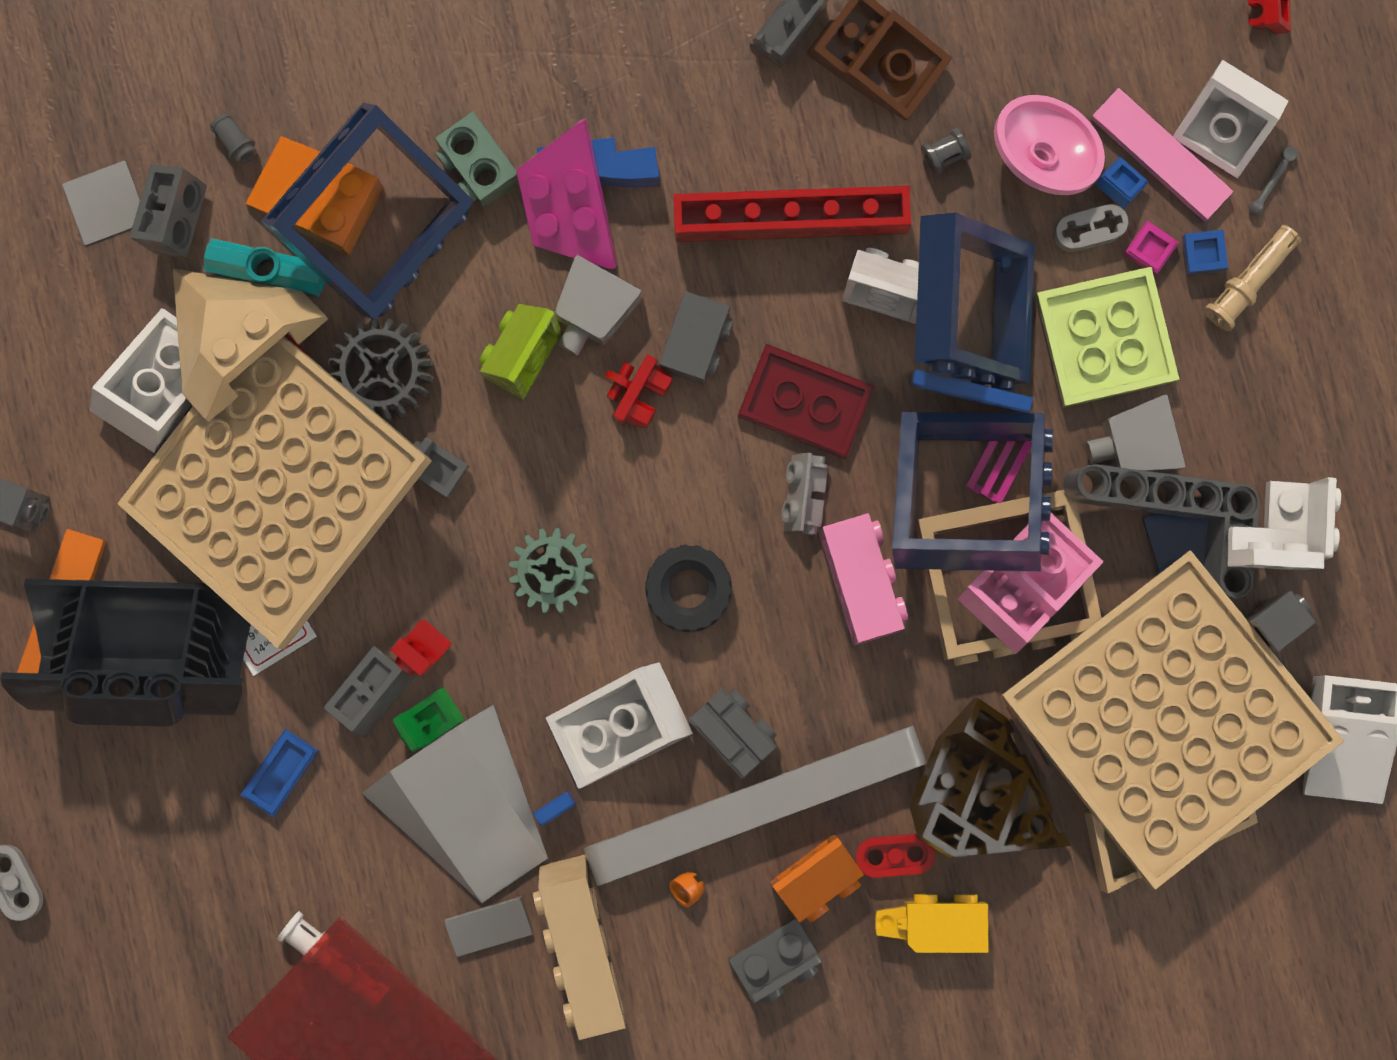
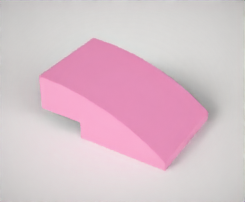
[957,513,1103,654]

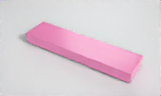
[1091,88,1234,222]

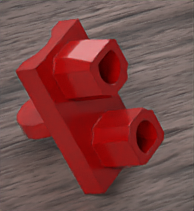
[604,354,674,429]

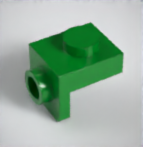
[393,687,465,752]

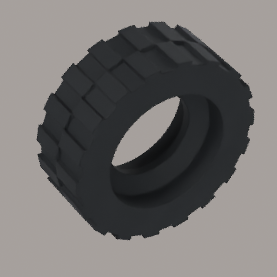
[645,544,732,633]

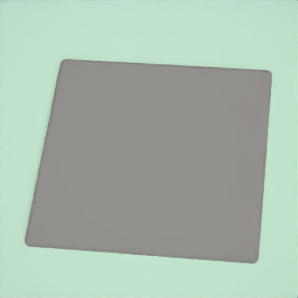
[62,161,140,245]

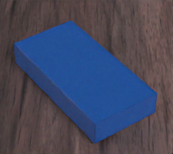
[241,729,320,817]

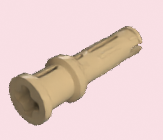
[1204,225,1301,331]

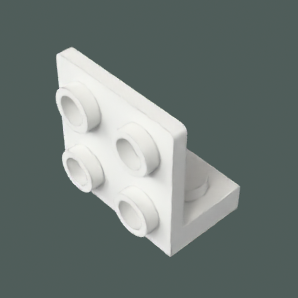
[1264,477,1341,560]

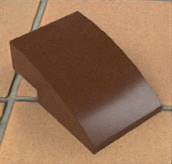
[807,0,952,120]

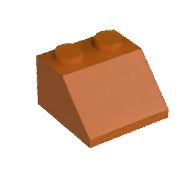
[770,834,864,923]

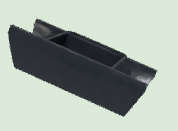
[0,579,251,727]

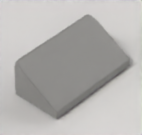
[444,896,533,957]

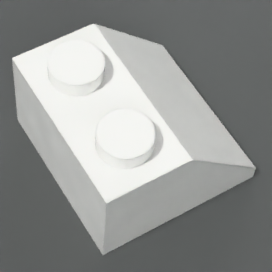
[1173,60,1288,178]

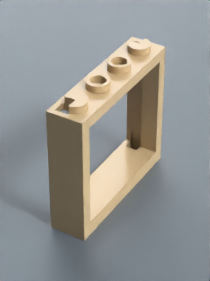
[915,490,1102,666]

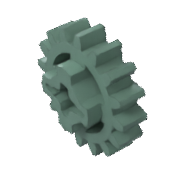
[509,528,594,614]

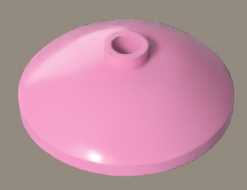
[994,95,1105,195]

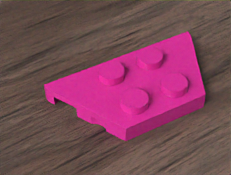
[516,119,618,269]

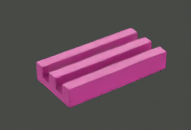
[965,441,1032,503]

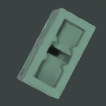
[435,111,519,209]

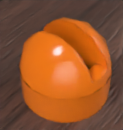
[669,872,704,908]

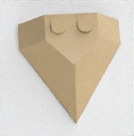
[173,268,328,422]

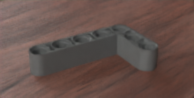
[1063,464,1260,599]

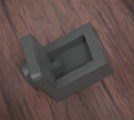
[413,437,470,499]

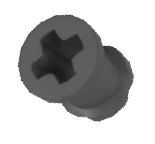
[921,128,972,176]

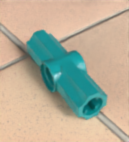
[203,238,325,297]

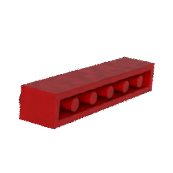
[673,185,911,242]

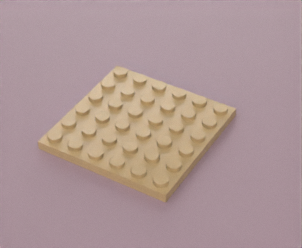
[117,336,432,650]
[1000,550,1344,890]

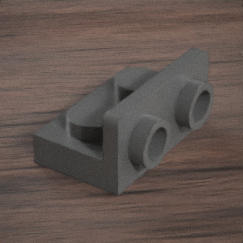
[728,917,822,1005]

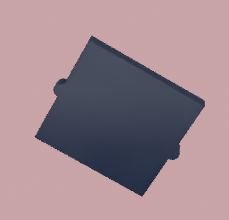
[1142,500,1208,574]

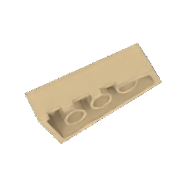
[533,855,626,1040]

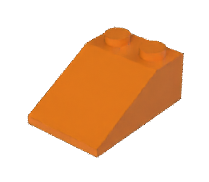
[245,136,384,256]

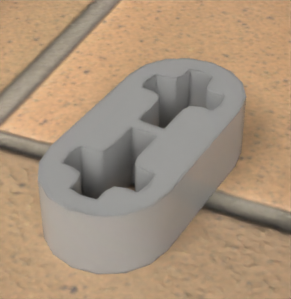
[1053,204,1128,252]

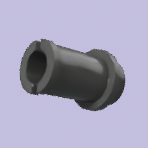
[210,113,257,165]

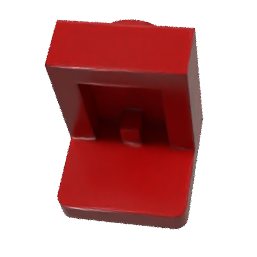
[390,619,452,676]

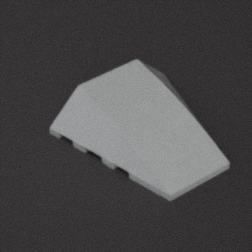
[362,705,548,903]

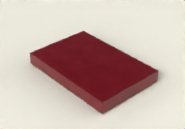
[737,344,875,460]

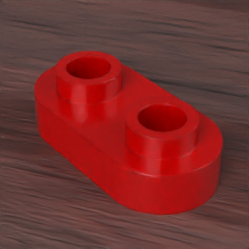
[855,834,936,878]

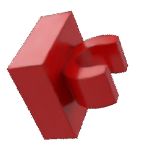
[1248,0,1291,35]

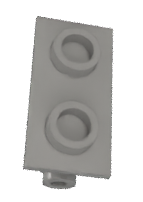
[781,452,828,535]

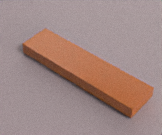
[17,529,107,673]

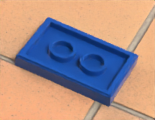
[909,369,1033,413]

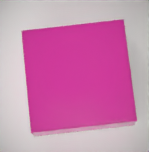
[1123,220,1179,276]

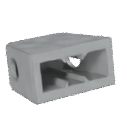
[555,255,643,356]
[1086,395,1186,473]

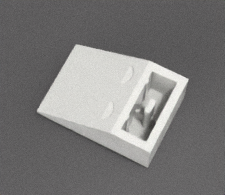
[1302,675,1397,804]

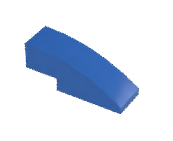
[537,137,660,188]

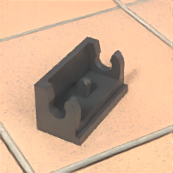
[750,0,828,68]
[323,646,415,738]

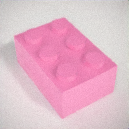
[819,513,908,646]

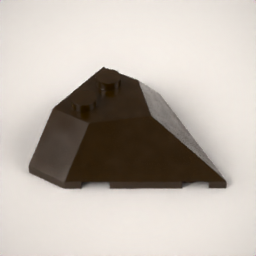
[910,698,1071,858]

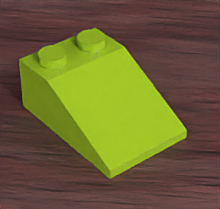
[478,304,562,400]

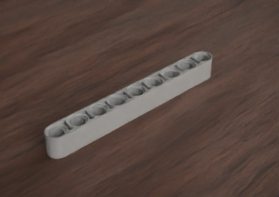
[583,725,927,886]

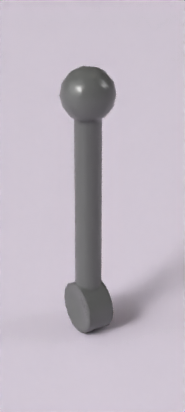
[1248,146,1298,216]

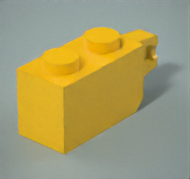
[875,894,988,953]

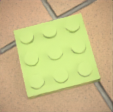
[1035,267,1180,408]

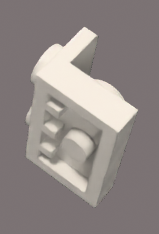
[1228,527,1324,570]

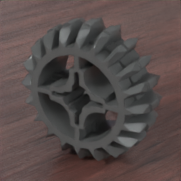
[328,318,434,423]

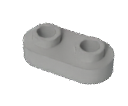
[0,845,43,921]

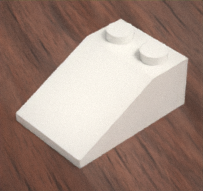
[842,248,919,324]
[89,308,192,453]
[546,662,693,789]

